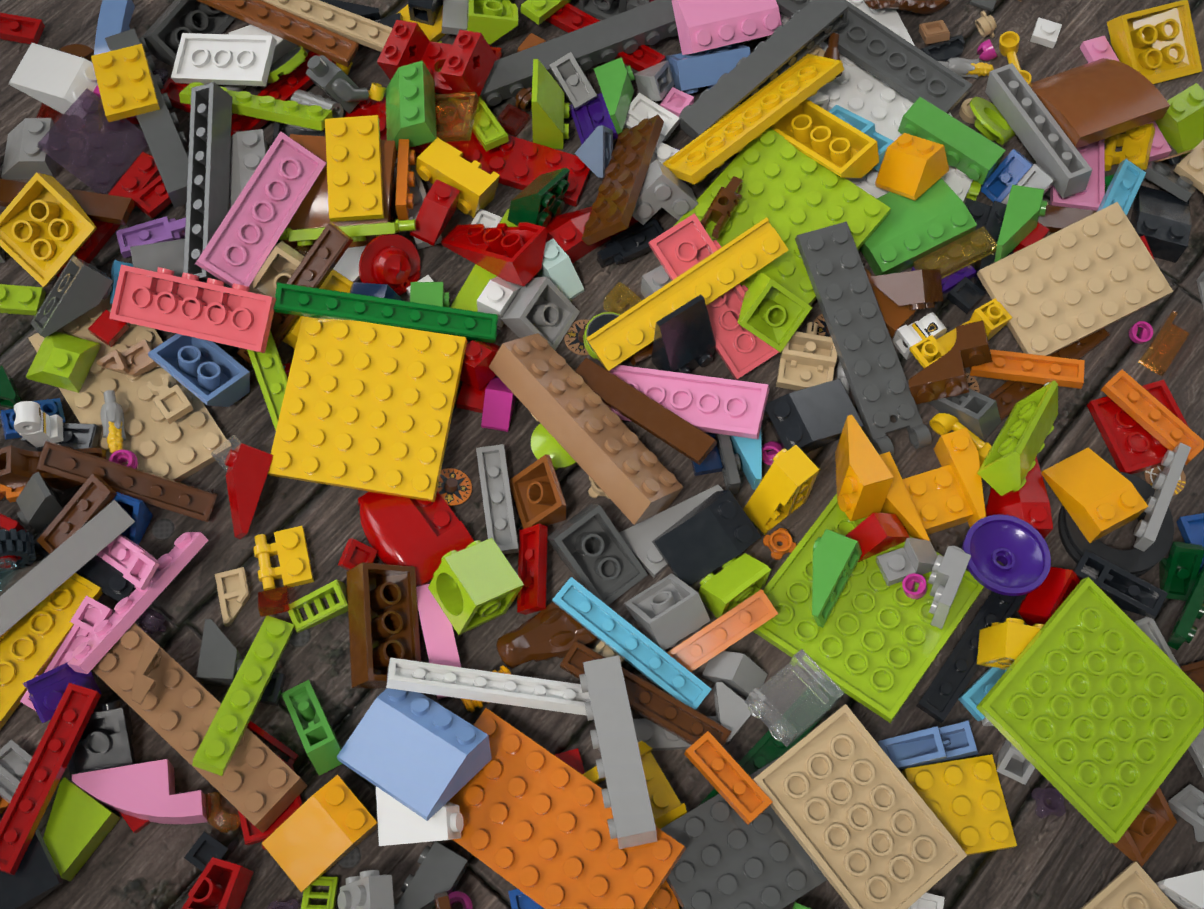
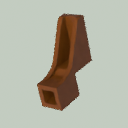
[908,320,993,404]
[0,445,106,491]

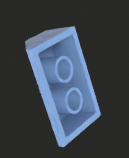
[666,43,750,94]
[148,334,250,407]

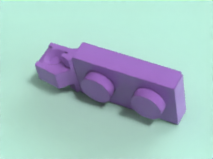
[116,216,186,258]

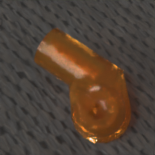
[205,792,240,833]

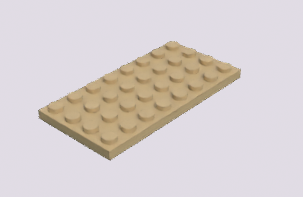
[28,295,233,482]

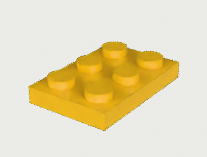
[91,44,160,122]

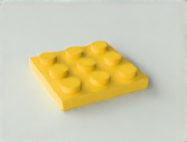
[902,754,1017,856]

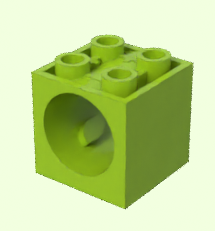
[428,538,524,635]

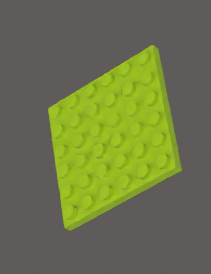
[674,127,891,306]
[753,494,985,723]
[976,577,1204,843]

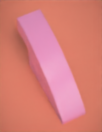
[72,759,209,824]

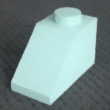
[537,239,584,301]

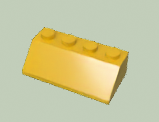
[770,99,879,178]

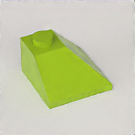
[738,272,813,353]
[26,331,101,393]

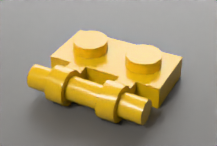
[1104,123,1155,171]
[253,526,314,592]

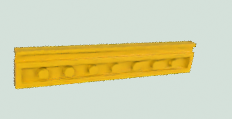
[586,217,789,371]

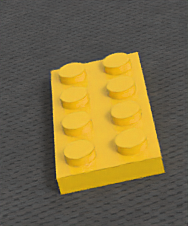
[325,115,384,222]

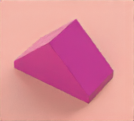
[481,377,516,432]

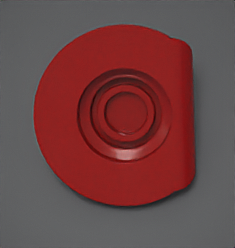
[359,234,421,296]

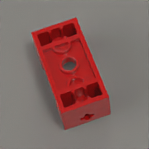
[377,20,497,100]

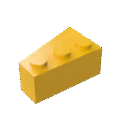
[415,137,500,218]
[743,445,820,535]

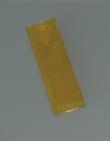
[913,226,997,279]

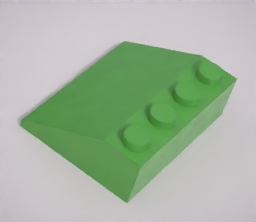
[860,178,977,276]

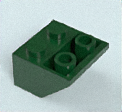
[507,168,570,227]

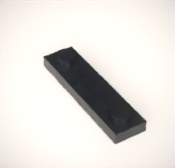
[34,524,136,602]

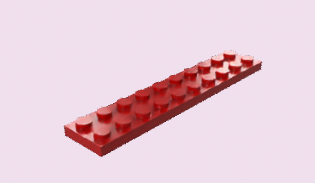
[344,97,591,207]

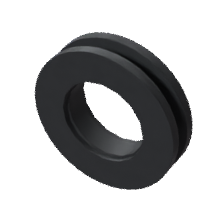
[1058,472,1174,577]

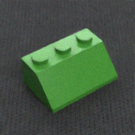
[386,61,437,151]

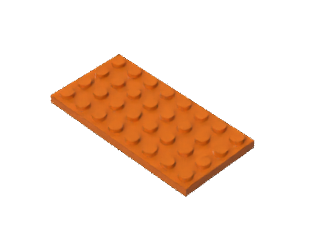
[448,708,686,909]

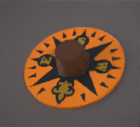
[437,468,472,506]

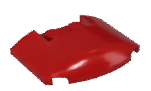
[358,491,474,586]

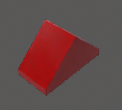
[846,512,910,562]

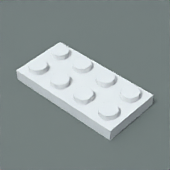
[171,33,277,86]

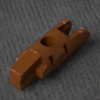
[700,176,743,239]

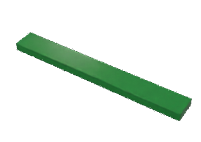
[273,283,498,343]

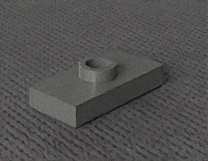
[716,434,741,494]

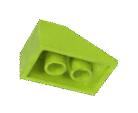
[532,59,569,149]

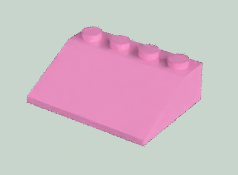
[672,0,782,55]

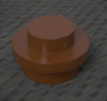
[515,87,532,112]

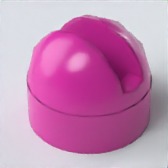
[977,39,998,61]
[1129,321,1153,344]
[762,441,783,465]
[902,573,927,600]

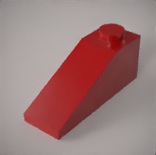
[225,443,274,539]

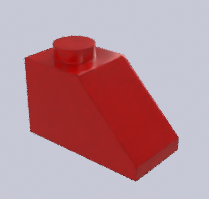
[410,179,460,246]
[459,340,500,391]

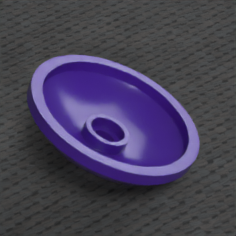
[963,515,1051,596]

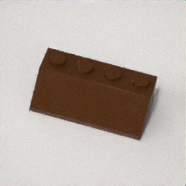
[346,563,421,689]

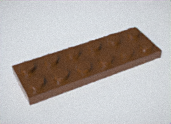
[582,115,664,246]

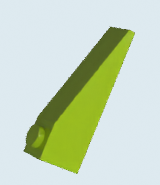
[467,0,518,44]

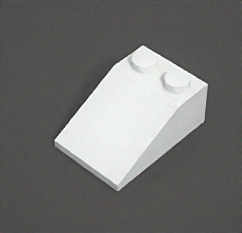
[9,43,98,124]

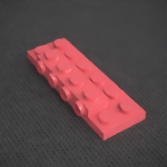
[648,213,779,380]
[109,265,276,353]

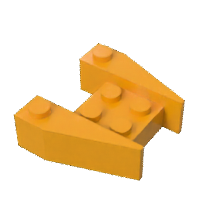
[880,428,986,541]

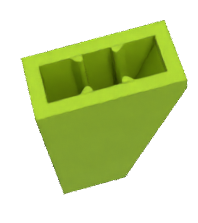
[43,777,120,882]

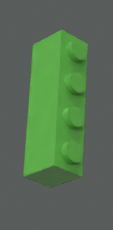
[898,97,1006,185]

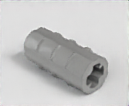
[291,90,344,118]

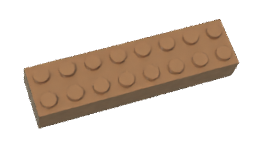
[489,333,683,525]
[92,623,307,833]

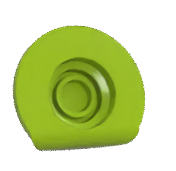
[970,97,1016,147]

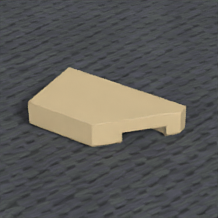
[215,567,250,627]

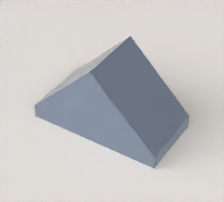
[575,125,613,179]

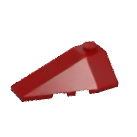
[546,206,638,263]
[441,222,548,287]
[985,456,1053,539]

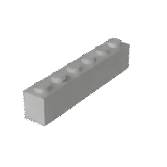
[985,63,1092,198]
[579,655,657,849]

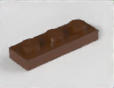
[36,474,117,554]

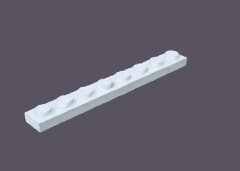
[386,658,590,716]

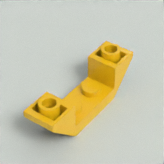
[909,298,1012,369]

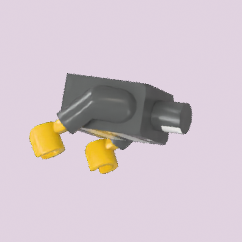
[306,55,386,114]

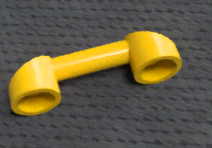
[999,31,1032,84]
[929,413,992,467]

